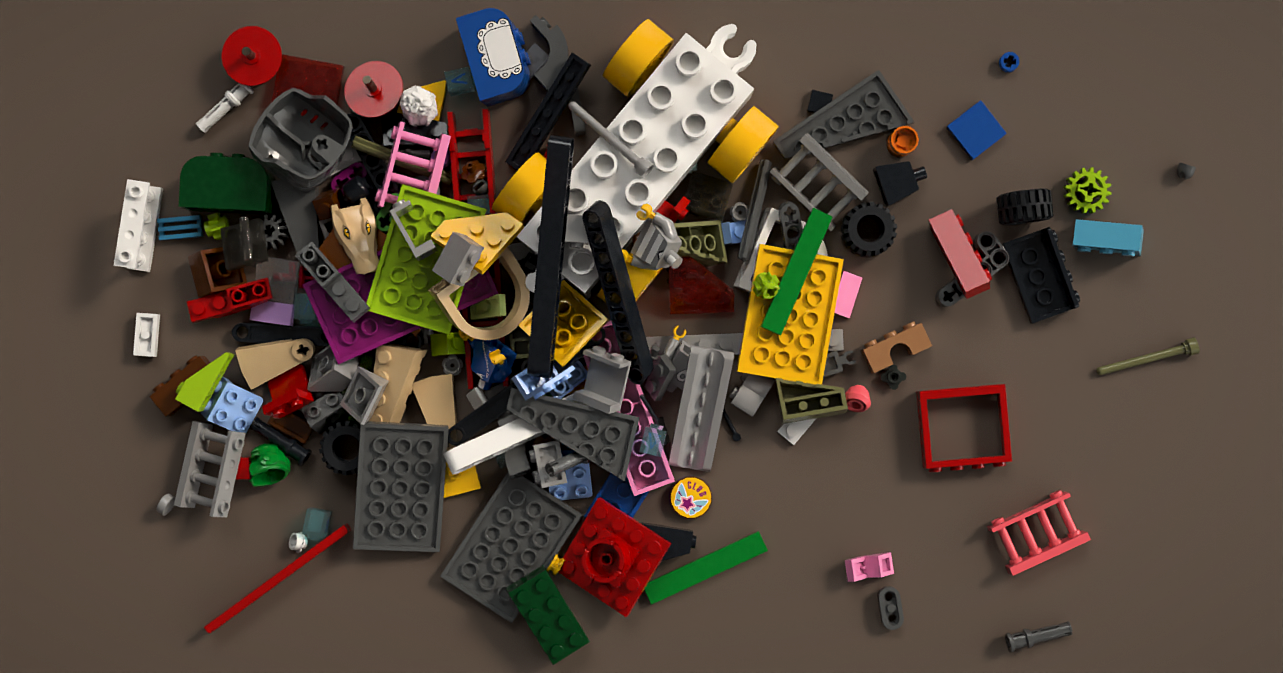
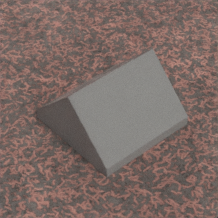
[340,366,389,425]

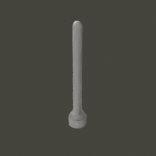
[569,102,654,178]

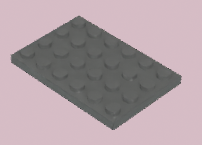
[353,421,449,552]
[440,472,582,623]

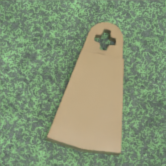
[235,338,315,390]
[412,374,457,451]

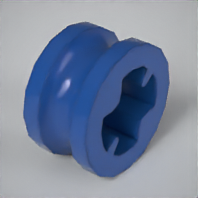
[999,52,1019,73]

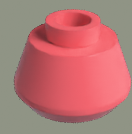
[845,385,871,412]

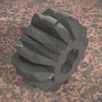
[252,214,289,250]

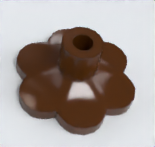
[461,160,486,184]

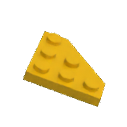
[431,212,524,275]

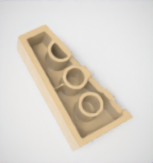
[369,343,427,423]

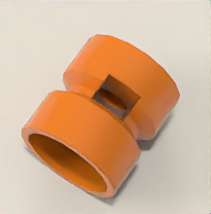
[887,126,919,158]

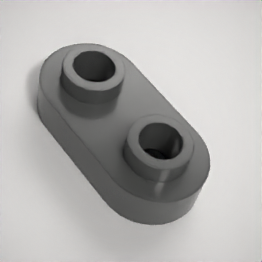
[878,586,904,630]

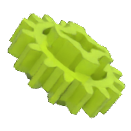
[1063,167,1112,214]

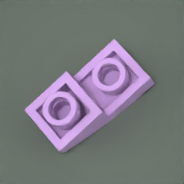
[250,301,296,326]

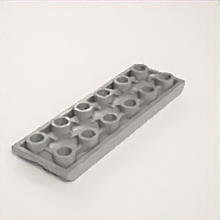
[668,345,734,472]

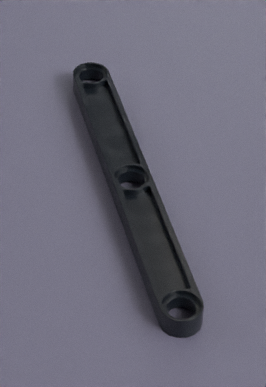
[232,323,423,349]
[448,327,606,446]

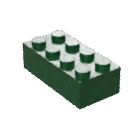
[506,565,590,665]

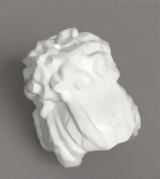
[400,85,438,126]

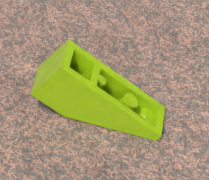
[175,352,235,412]

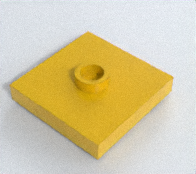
[444,462,481,498]

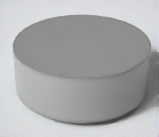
[156,493,175,516]

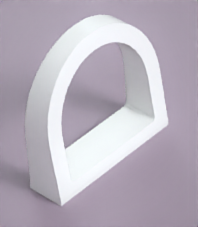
[733,208,828,293]

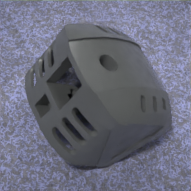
[249,88,352,191]

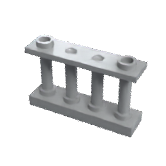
[770,133,869,231]
[174,421,246,517]

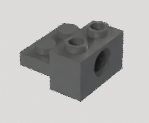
[301,391,350,434]

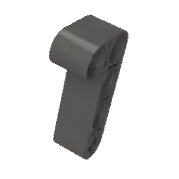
[935,231,1009,307]

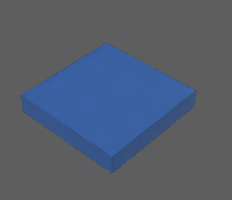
[946,100,1007,160]

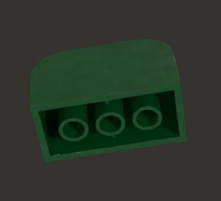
[178,153,276,215]

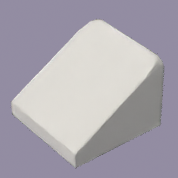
[466,387,488,410]

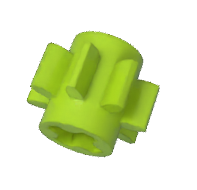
[204,213,230,240]
[753,272,780,299]

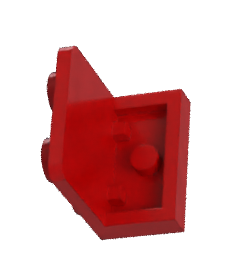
[262,364,314,419]

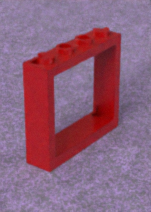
[916,384,1012,472]

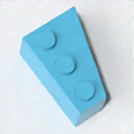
[1073,219,1144,256]

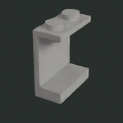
[390,199,437,262]
[573,346,631,414]

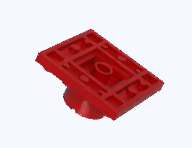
[558,497,672,617]

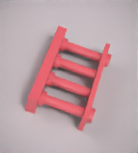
[987,490,1091,576]

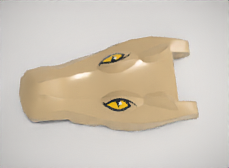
[330,198,379,275]

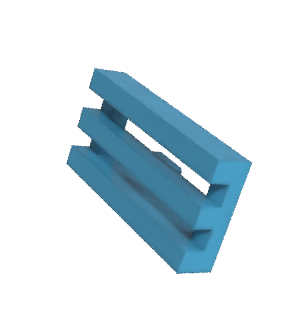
[157,215,203,241]

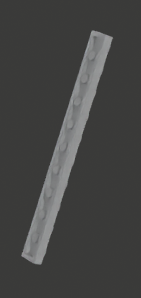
[646,329,844,355]

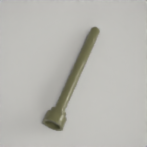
[1096,337,1200,375]

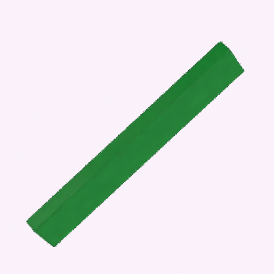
[760,208,833,335]
[644,531,768,605]

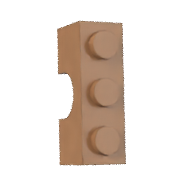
[861,321,932,373]

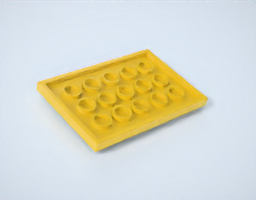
[736,244,844,384]

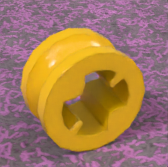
[546,554,565,575]

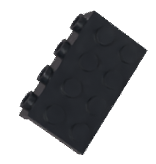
[1002,227,1080,324]

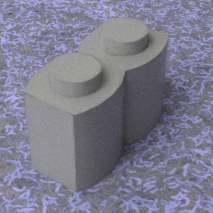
[729,373,775,416]

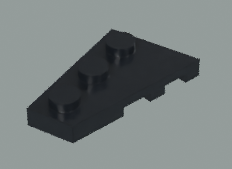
[382,112,448,150]

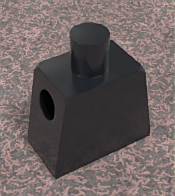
[873,161,927,207]

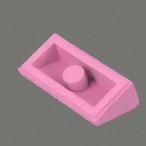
[834,271,862,318]

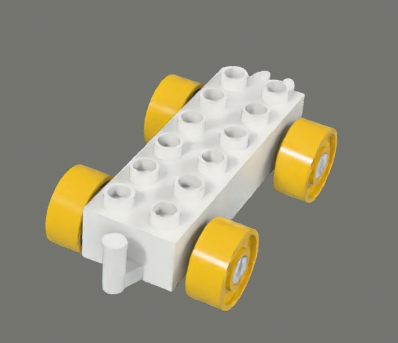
[492,19,779,303]

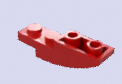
[187,278,273,323]

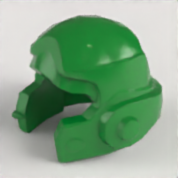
[249,444,291,487]

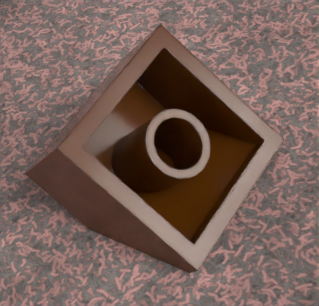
[188,245,247,298]

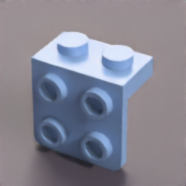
[511,365,575,401]
[201,377,263,433]
[549,449,593,500]

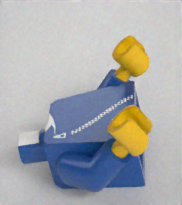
[458,330,517,390]

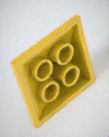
[518,279,609,367]

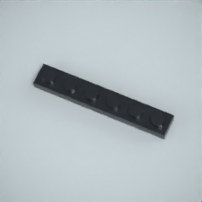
[505,53,591,171]

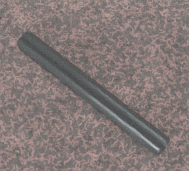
[738,159,772,261]

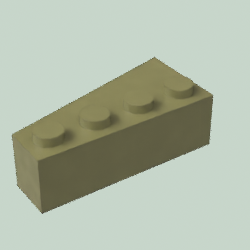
[674,220,727,267]

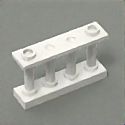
[113,179,163,272]

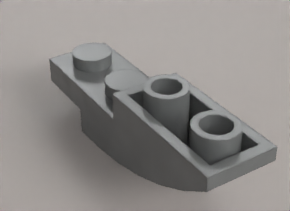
[295,241,371,323]

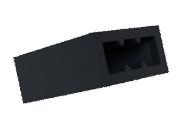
[642,522,697,561]

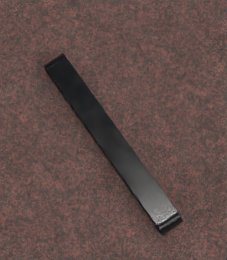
[582,200,654,385]

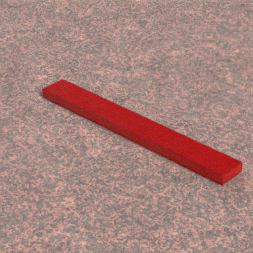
[204,523,351,633]

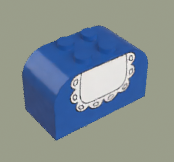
[456,8,531,107]

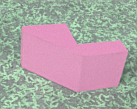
[845,552,894,582]

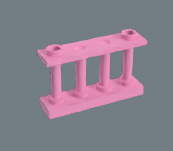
[375,122,451,208]

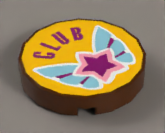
[670,476,712,519]

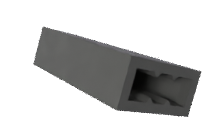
[271,180,323,253]

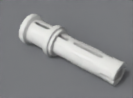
[196,83,254,133]

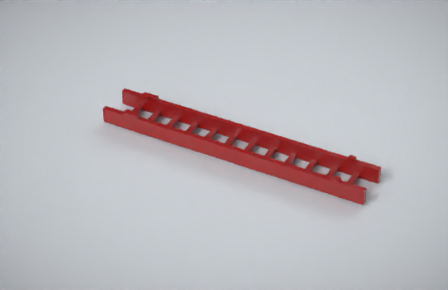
[447,109,510,389]

